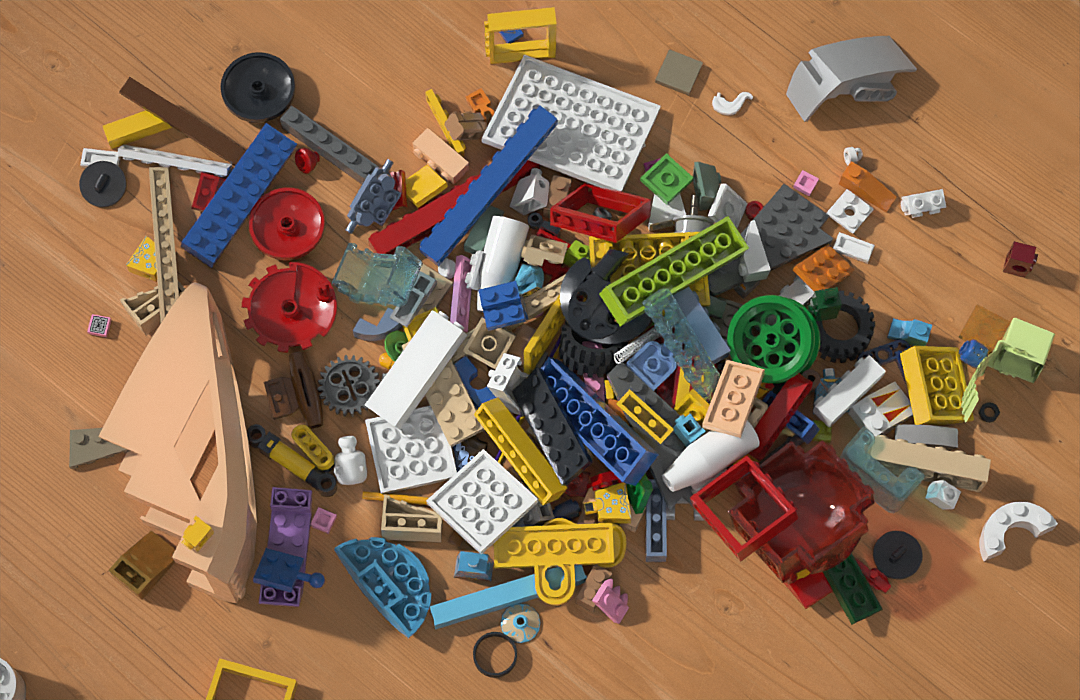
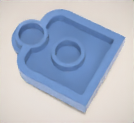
[625,341,676,391]

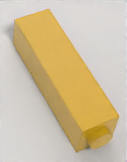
[102,110,172,149]

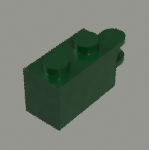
[808,287,842,322]

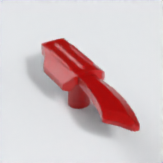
[854,557,891,594]

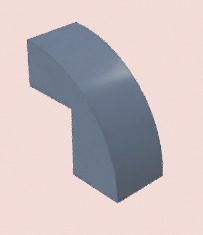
[353,307,403,341]

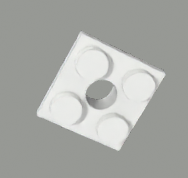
[826,189,874,234]

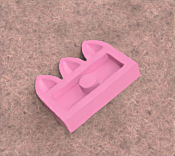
[592,579,629,624]

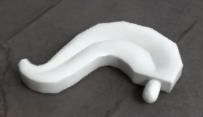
[712,92,753,116]

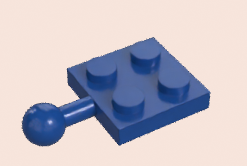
[253,548,325,593]

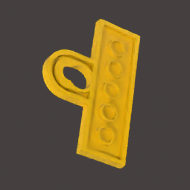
[494,523,614,606]

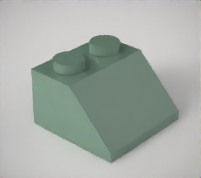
[692,162,721,211]

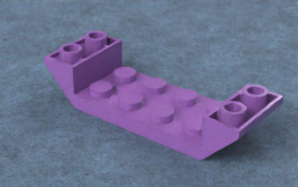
[259,487,312,607]

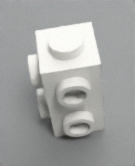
[901,189,946,218]

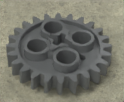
[318,355,381,417]

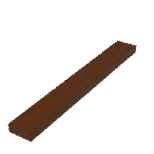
[119,77,246,166]

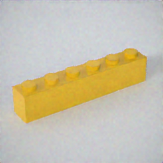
[474,397,567,506]

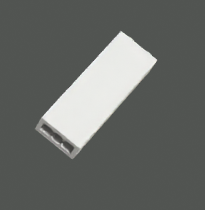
[365,310,467,430]

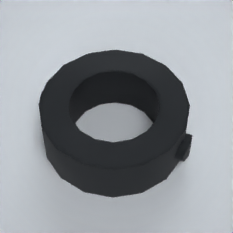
[978,402,1000,423]

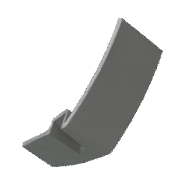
[786,36,917,122]

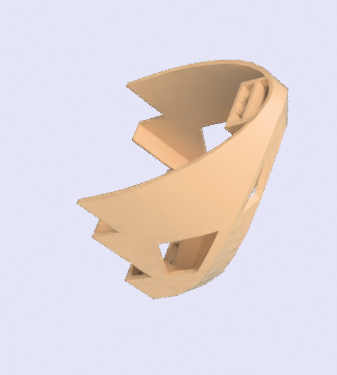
[98,282,257,603]

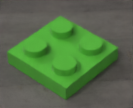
[640,153,694,205]

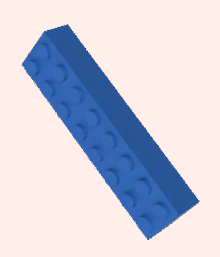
[180,123,297,268]
[541,357,659,486]

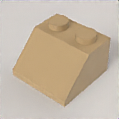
[463,317,516,369]

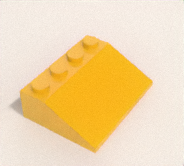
[900,346,974,426]

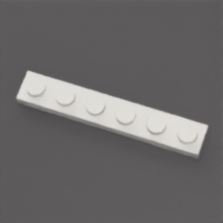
[117,144,232,177]

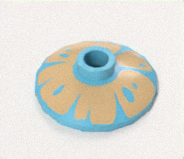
[501,604,540,643]

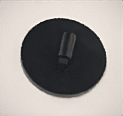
[79,161,127,207]
[873,531,923,580]

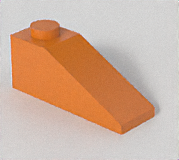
[839,161,897,213]

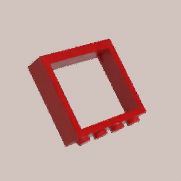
[550,183,651,243]
[690,456,798,562]

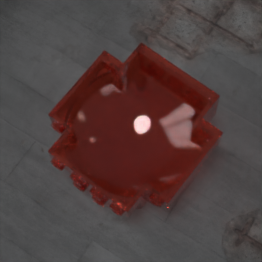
[728,440,875,584]

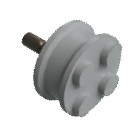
[673,195,714,233]

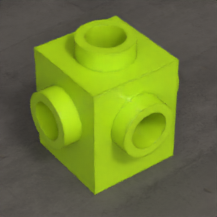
[563,240,590,268]

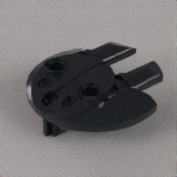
[560,249,655,345]

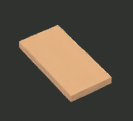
[702,360,765,438]

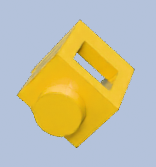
[181,516,214,552]

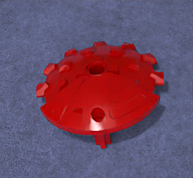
[241,262,337,353]

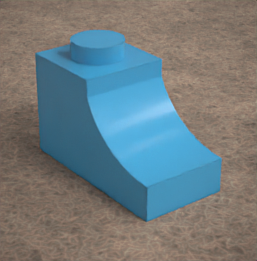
[887,318,932,346]

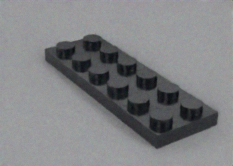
[511,368,593,486]

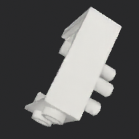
[487,353,529,416]

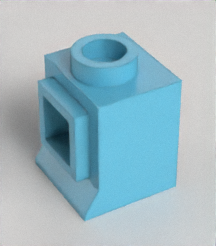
[673,414,706,447]

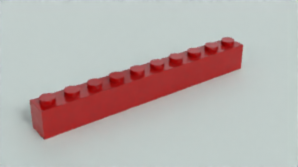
[368,160,540,263]

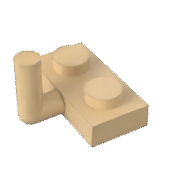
[748,397,768,428]

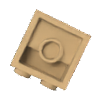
[521,234,568,266]

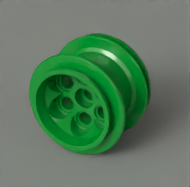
[727,295,820,383]

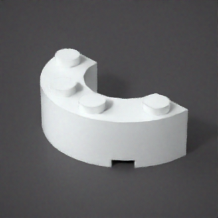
[979,502,1058,562]

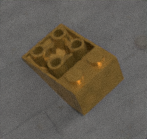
[108,530,175,600]

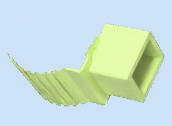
[961,318,1055,423]

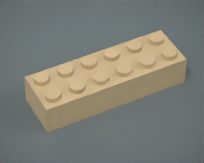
[865,435,991,492]

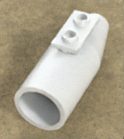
[465,216,529,313]
[662,420,759,494]

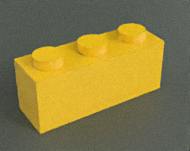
[617,389,674,444]

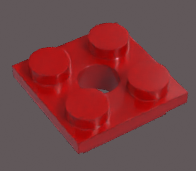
[586,471,623,491]

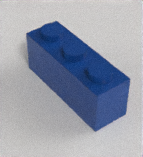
[762,390,820,444]

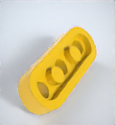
[291,425,334,470]

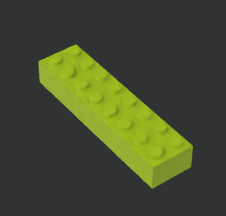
[599,216,749,327]

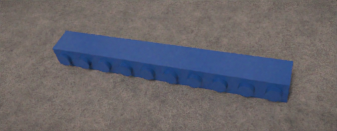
[419,105,558,267]

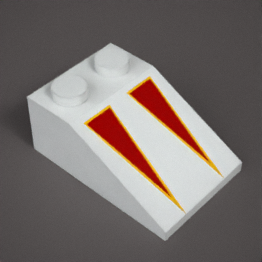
[848,382,913,443]

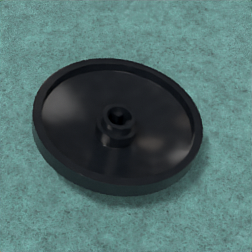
[220,52,295,123]

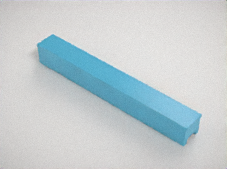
[430,565,587,630]

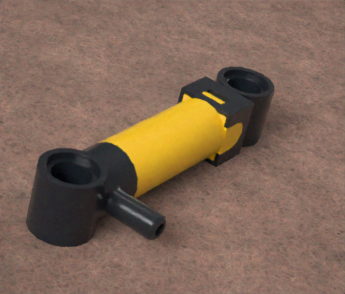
[247,424,337,497]

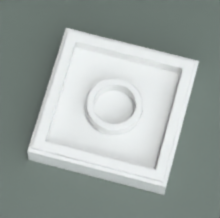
[708,184,748,228]

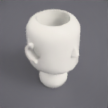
[334,436,367,485]

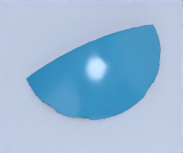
[334,537,431,638]

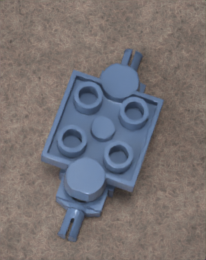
[345,159,401,234]

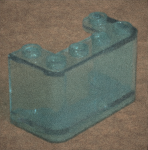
[332,243,423,307]
[837,426,925,513]

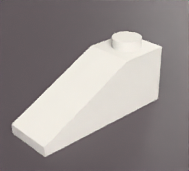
[738,220,770,282]

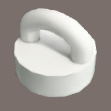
[844,147,863,165]
[438,258,456,279]

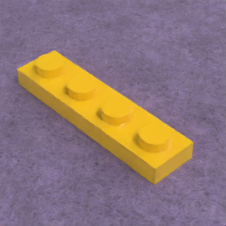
[425,89,466,158]

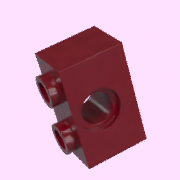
[1003,241,1038,278]

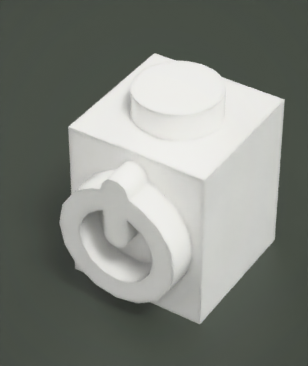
[925,480,961,510]

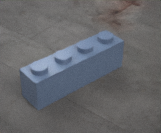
[667,287,731,368]
[645,479,667,562]

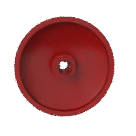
[249,188,325,260]

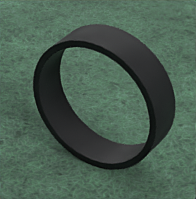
[473,632,517,678]

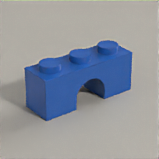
[454,356,496,410]

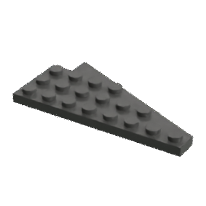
[708,184,833,296]
[607,362,733,510]

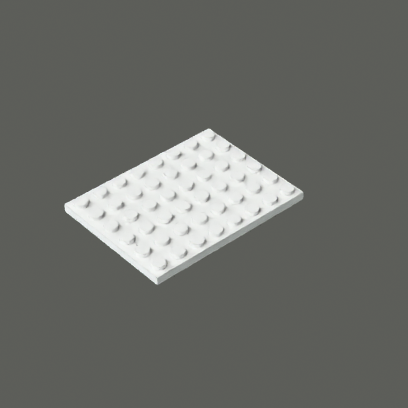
[482,55,661,192]

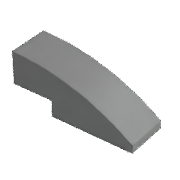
[390,271,437,327]
[895,425,958,451]

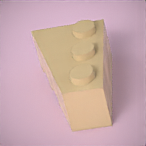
[119,281,185,335]
[381,494,443,542]

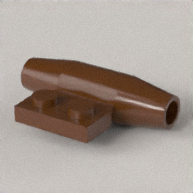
[264,351,323,429]

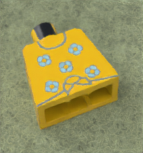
[126,236,157,281]
[584,483,631,524]

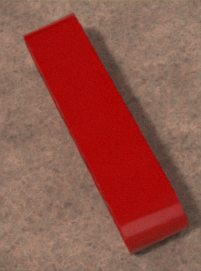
[748,373,813,461]

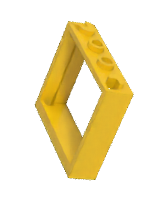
[484,7,557,64]
[206,658,298,700]

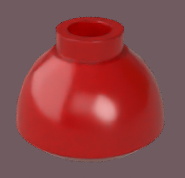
[295,148,320,174]

